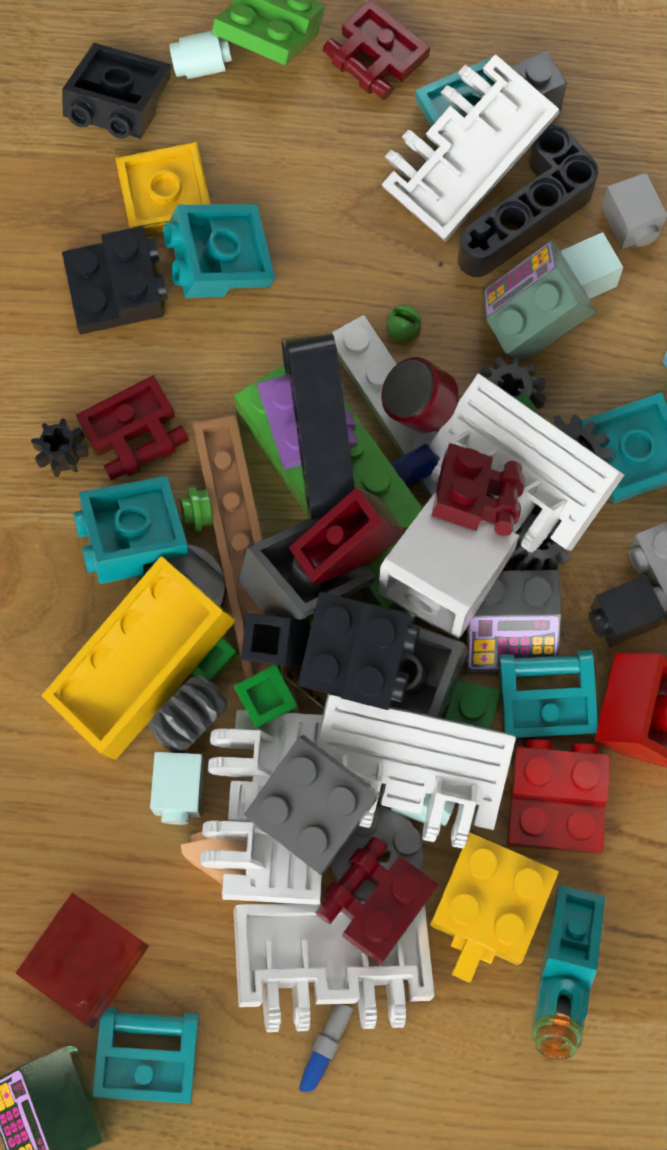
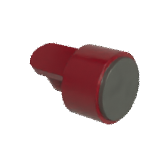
[381,357,459,433]

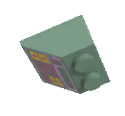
[483,240,597,361]

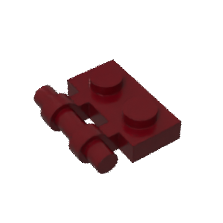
[322,0,430,100]
[76,375,189,481]
[431,442,525,536]
[315,836,439,965]

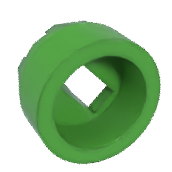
[387,304,421,343]

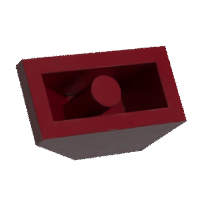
[289,486,405,584]

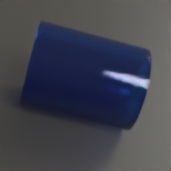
[391,443,438,488]

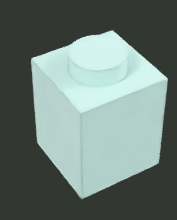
[561,232,623,299]
[150,752,205,825]

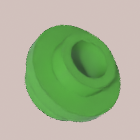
[180,487,212,532]

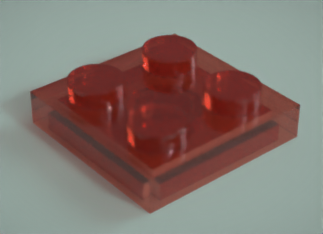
[16,893,149,1029]

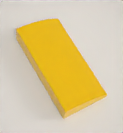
[41,556,236,760]

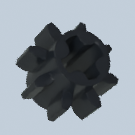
[31,418,89,477]

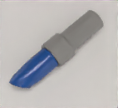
[299,1004,354,1092]

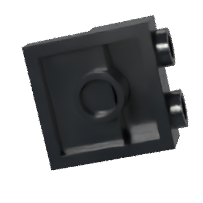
[62,43,171,139]
[62,226,168,335]
[297,592,420,710]

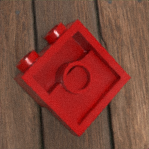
[507,739,610,854]

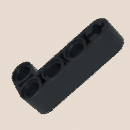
[458,124,599,277]
[281,331,355,520]

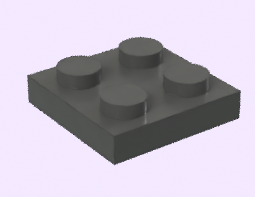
[244,735,381,875]

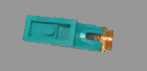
[532,885,605,1060]

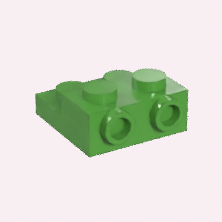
[212,0,325,66]

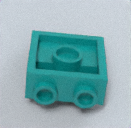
[163,204,275,298]
[73,476,188,584]

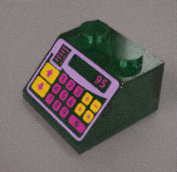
[0,1046,111,1150]

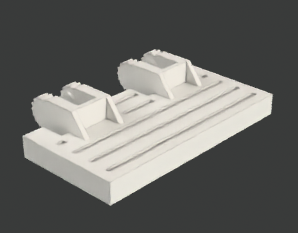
[382,54,559,243]
[428,373,624,552]
[316,694,516,848]
[200,710,323,905]
[233,902,435,1033]

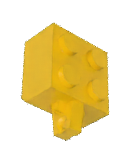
[430,832,559,983]

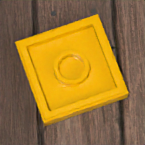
[115,142,211,235]

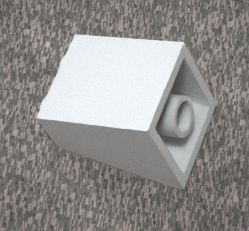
[378,492,520,641]

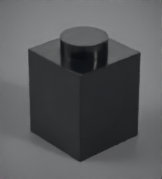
[589,575,666,648]
[241,613,309,666]

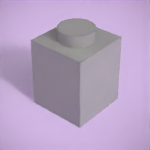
[601,173,667,249]

